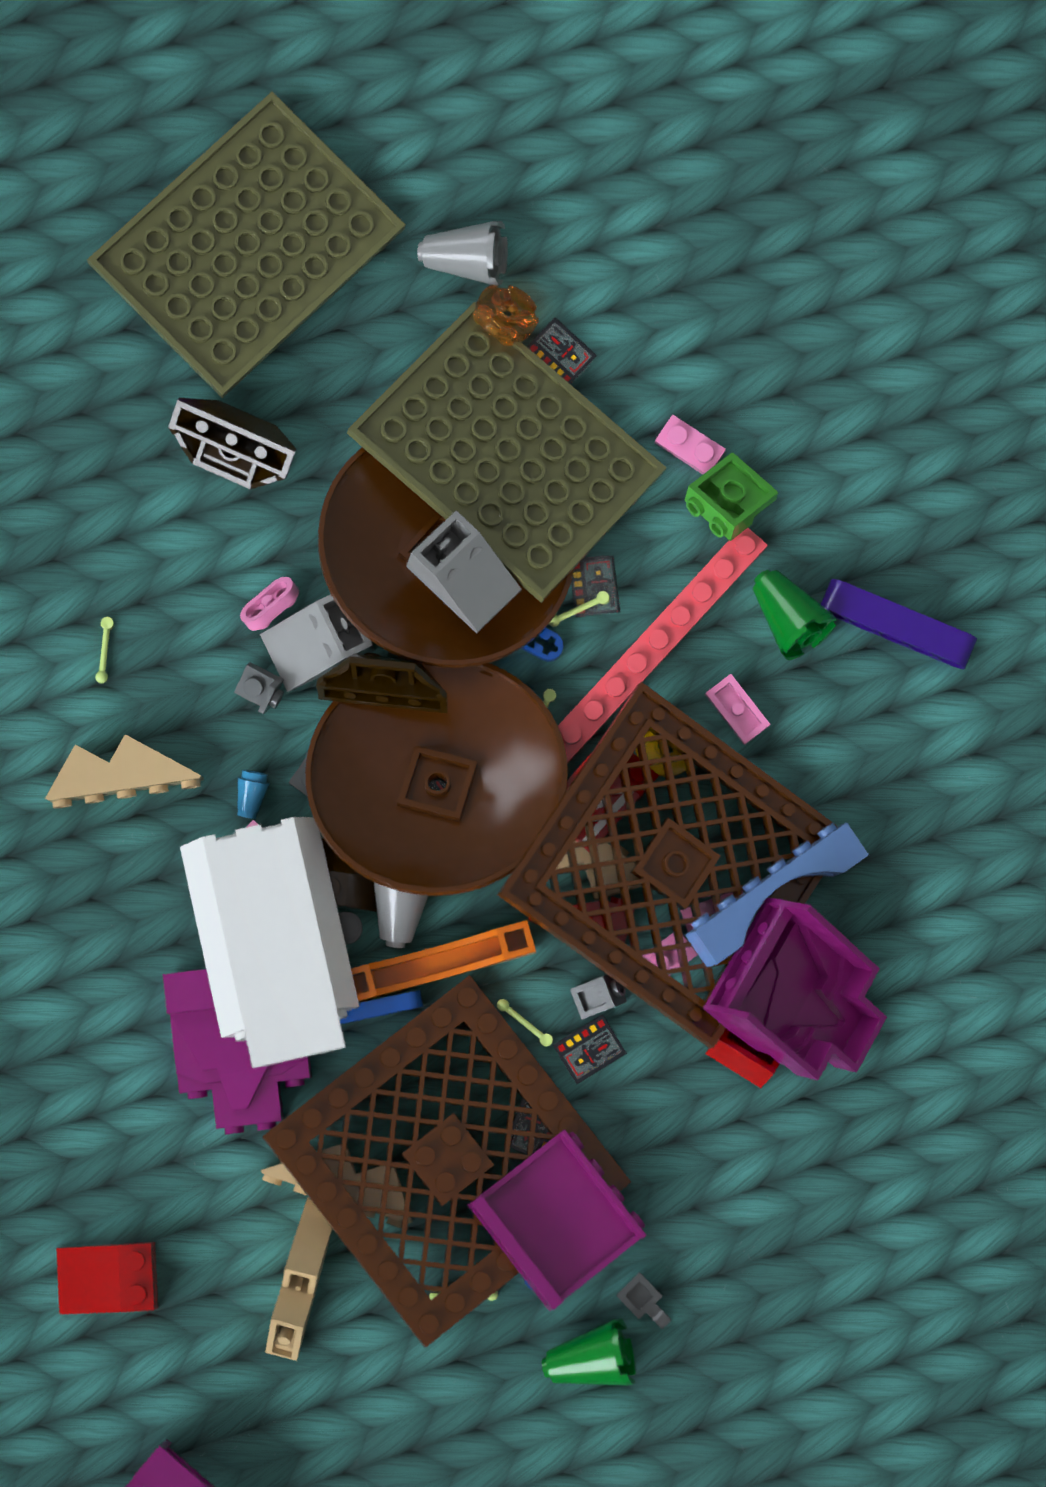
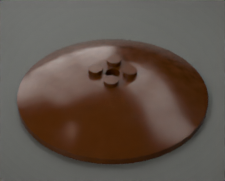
[318,447,574,668]
[305,663,568,896]

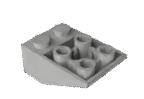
[406,511,522,633]
[260,594,375,692]

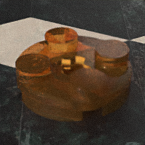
[473,285,538,346]

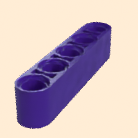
[821,579,977,669]

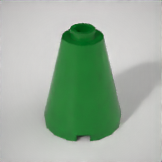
[753,569,837,660]
[542,1319,636,1386]

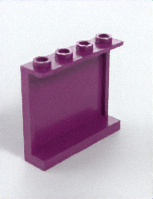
[468,1130,646,1311]

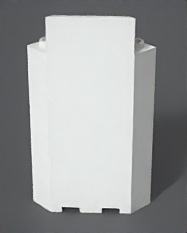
[180,817,359,1068]

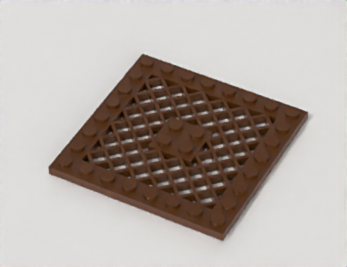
[497,682,837,1048]
[262,975,631,1348]

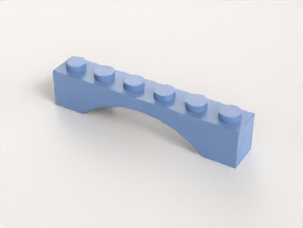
[685,822,869,967]

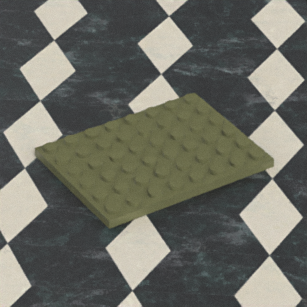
[87,92,406,398]
[347,302,667,603]

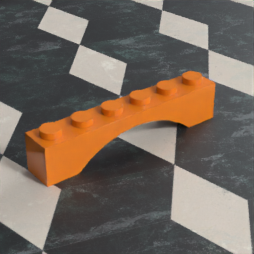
[351,920,536,1002]

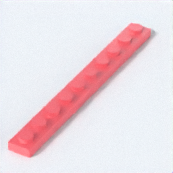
[558,528,768,764]

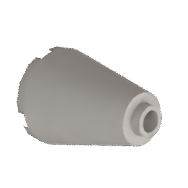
[417,221,508,285]
[374,882,429,948]

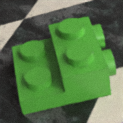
[685,452,779,541]

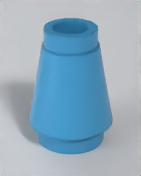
[237,770,270,819]

